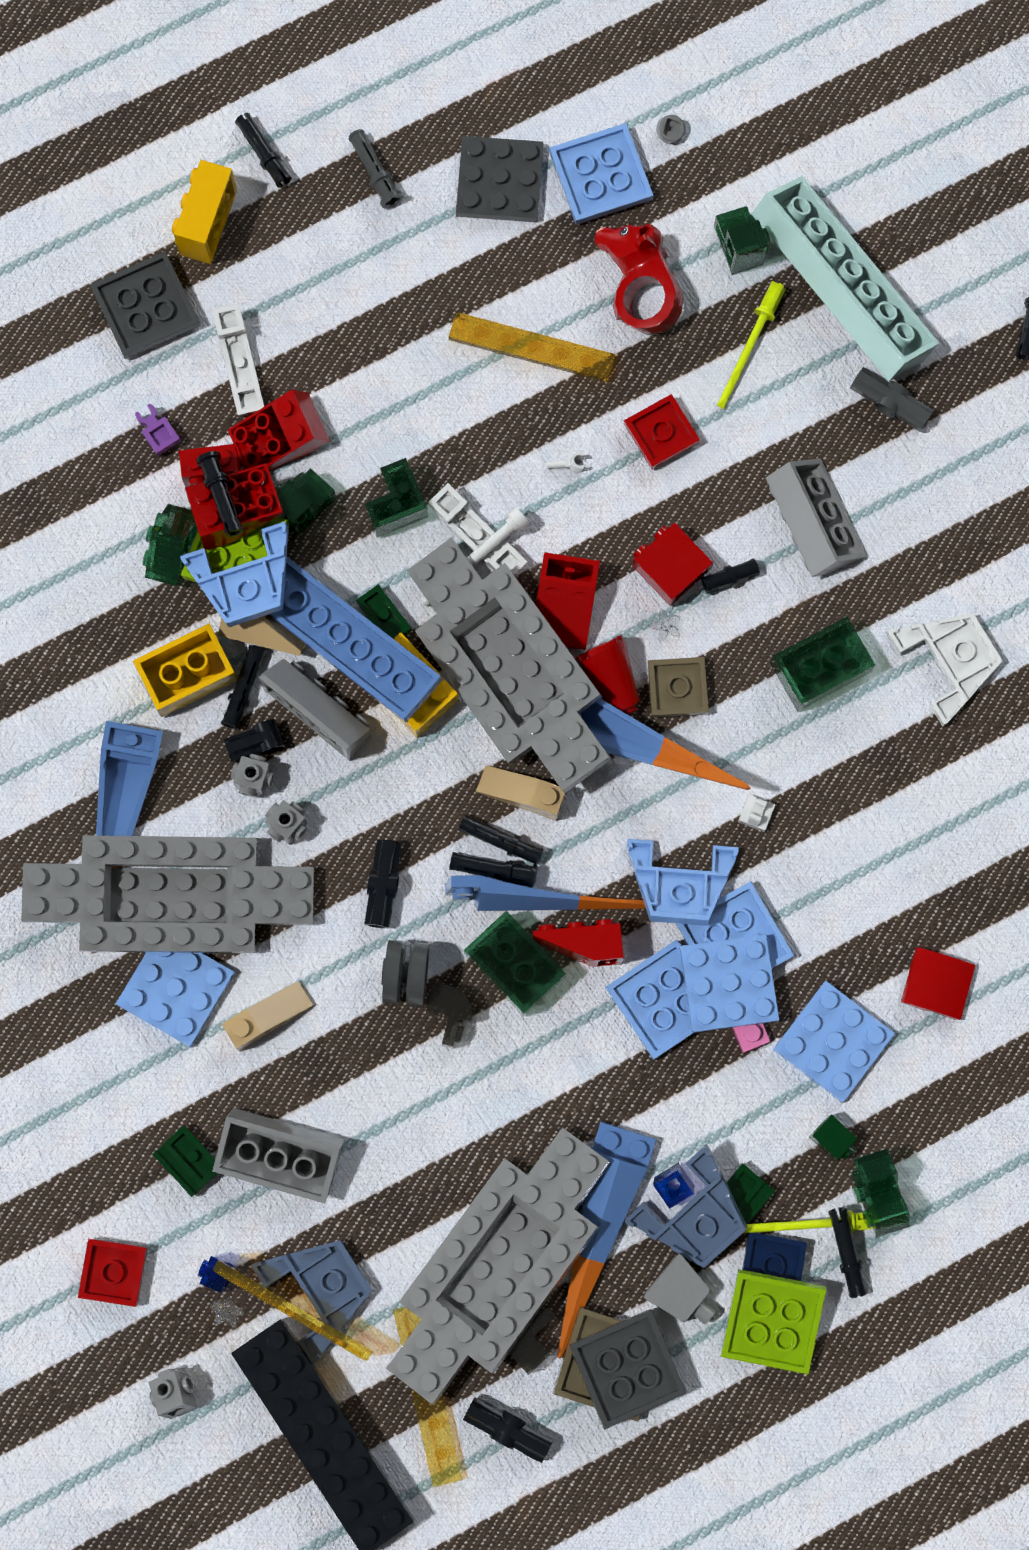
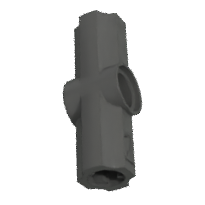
[850,367,934,432]

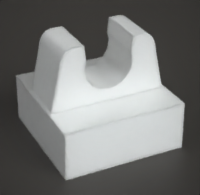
[738,794,775,832]

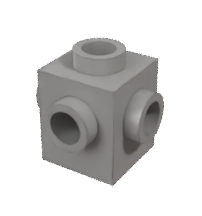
[231,754,274,797]
[265,800,308,845]
[149,1369,197,1419]

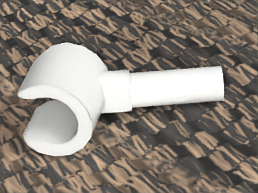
[546,452,586,473]

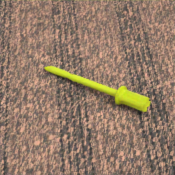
[717,281,786,410]
[743,1210,888,1233]

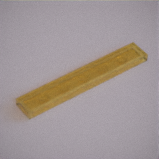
[449,312,615,383]
[213,1259,373,1361]
[393,1307,462,1487]

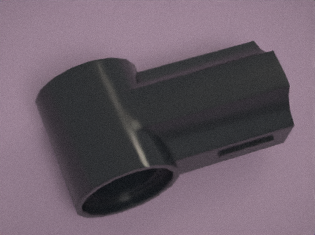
[224,719,285,763]

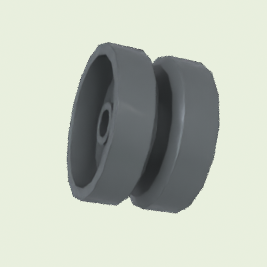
[381,940,429,1007]

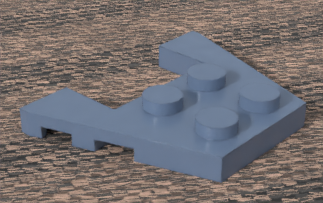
[624,1144,748,1268]
[251,1240,372,1364]

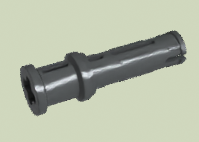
[348,129,403,209]

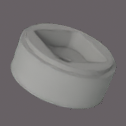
[656,115,685,143]

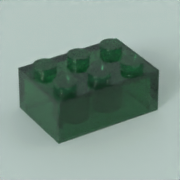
[770,617,875,712]
[464,911,566,1017]

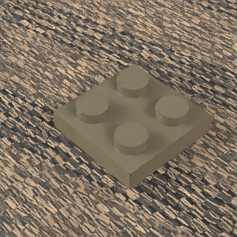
[648,657,709,718]

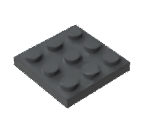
[456,136,543,223]
[90,251,200,359]
[569,1309,686,1430]

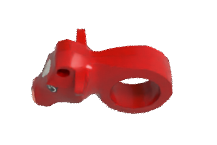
[594,224,684,334]

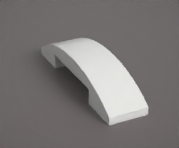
[212,303,264,417]
[428,483,527,575]

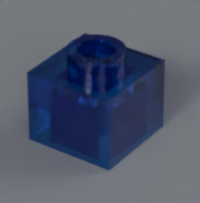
[653,1162,695,1209]
[198,1256,235,1293]

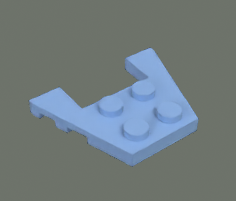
[180,522,289,627]
[627,839,739,926]

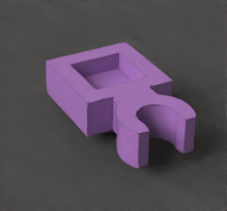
[135,404,181,456]

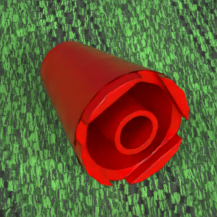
[575,634,640,714]

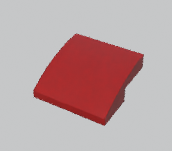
[901,947,975,1020]

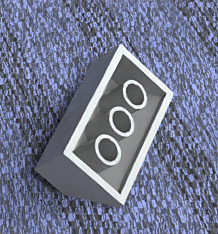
[766,458,867,577]
[259,659,371,761]
[212,1108,345,1204]

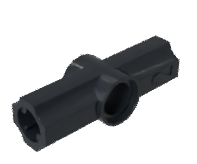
[364,839,402,929]
[463,1397,553,1463]

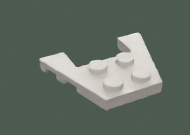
[886,613,1003,727]

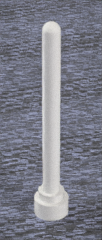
[420,507,530,606]

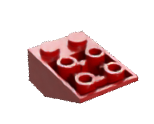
[228,389,330,471]
[185,463,283,550]
[536,552,600,650]
[532,919,624,967]

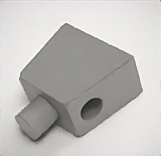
[642,1254,716,1325]

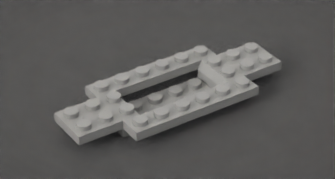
[407,537,611,793]
[21,835,314,953]
[386,1128,611,1405]

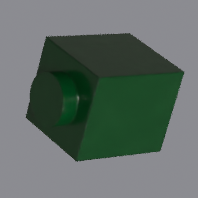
[809,1114,858,1161]

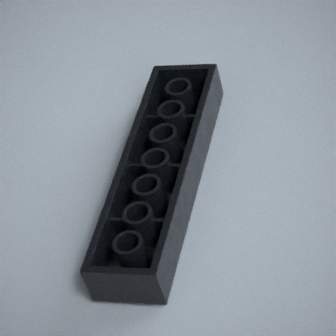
[231,1318,415,1550]

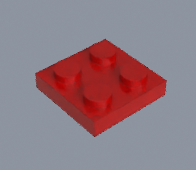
[623,394,700,470]
[78,1239,148,1307]

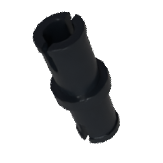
[701,558,760,594]

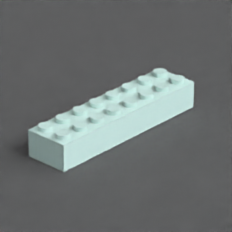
[752,176,939,382]

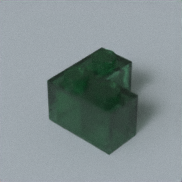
[714,206,770,275]
[365,458,428,538]
[275,468,336,537]
[142,504,197,586]
[851,1149,910,1238]

